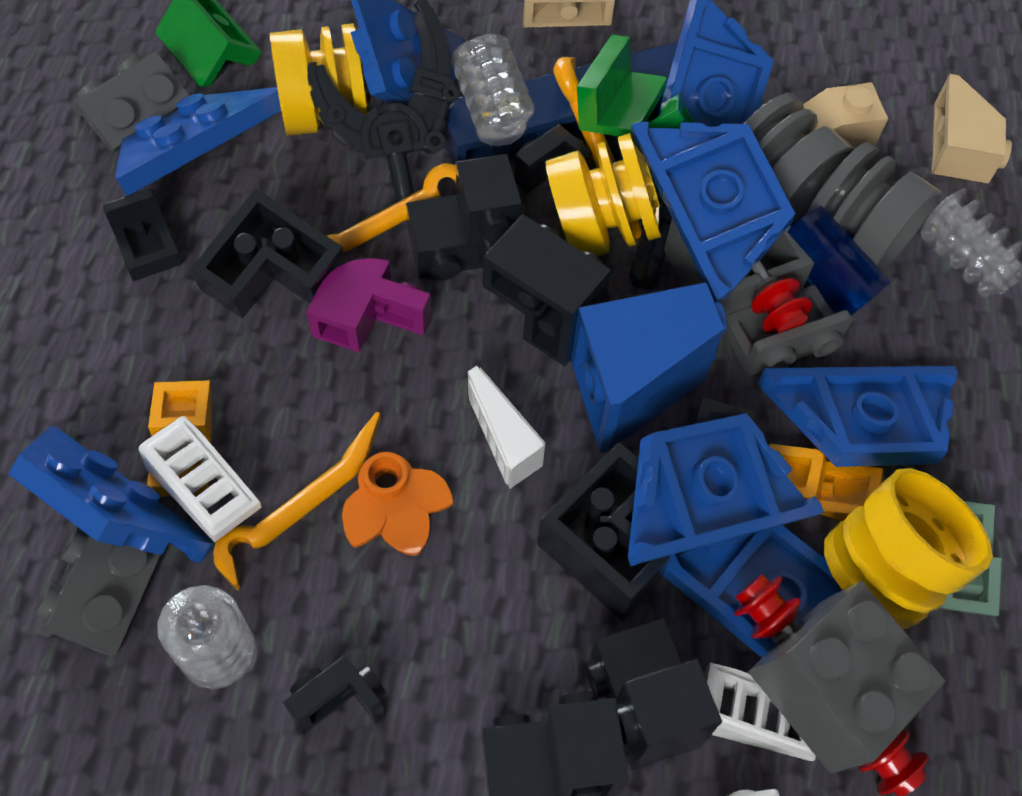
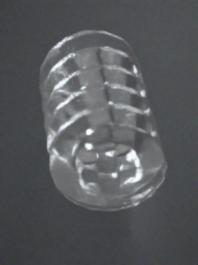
[451,33,535,146]
[921,188,1022,298]
[157,585,258,690]

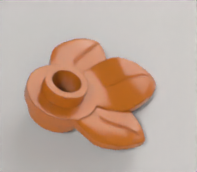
[342,452,453,556]

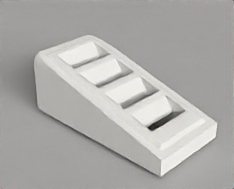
[468,366,545,489]
[138,416,262,542]
[703,662,816,761]

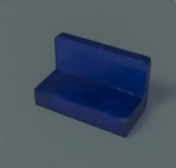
[787,205,892,316]

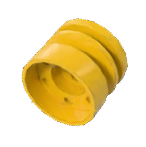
[270,23,371,136]
[545,133,661,257]
[824,468,993,630]

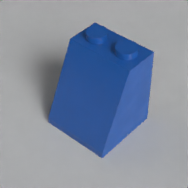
[570,282,727,453]

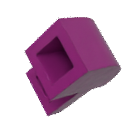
[306,258,432,353]

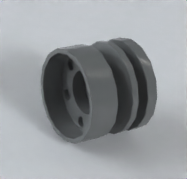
[743,93,855,226]
[803,142,941,278]

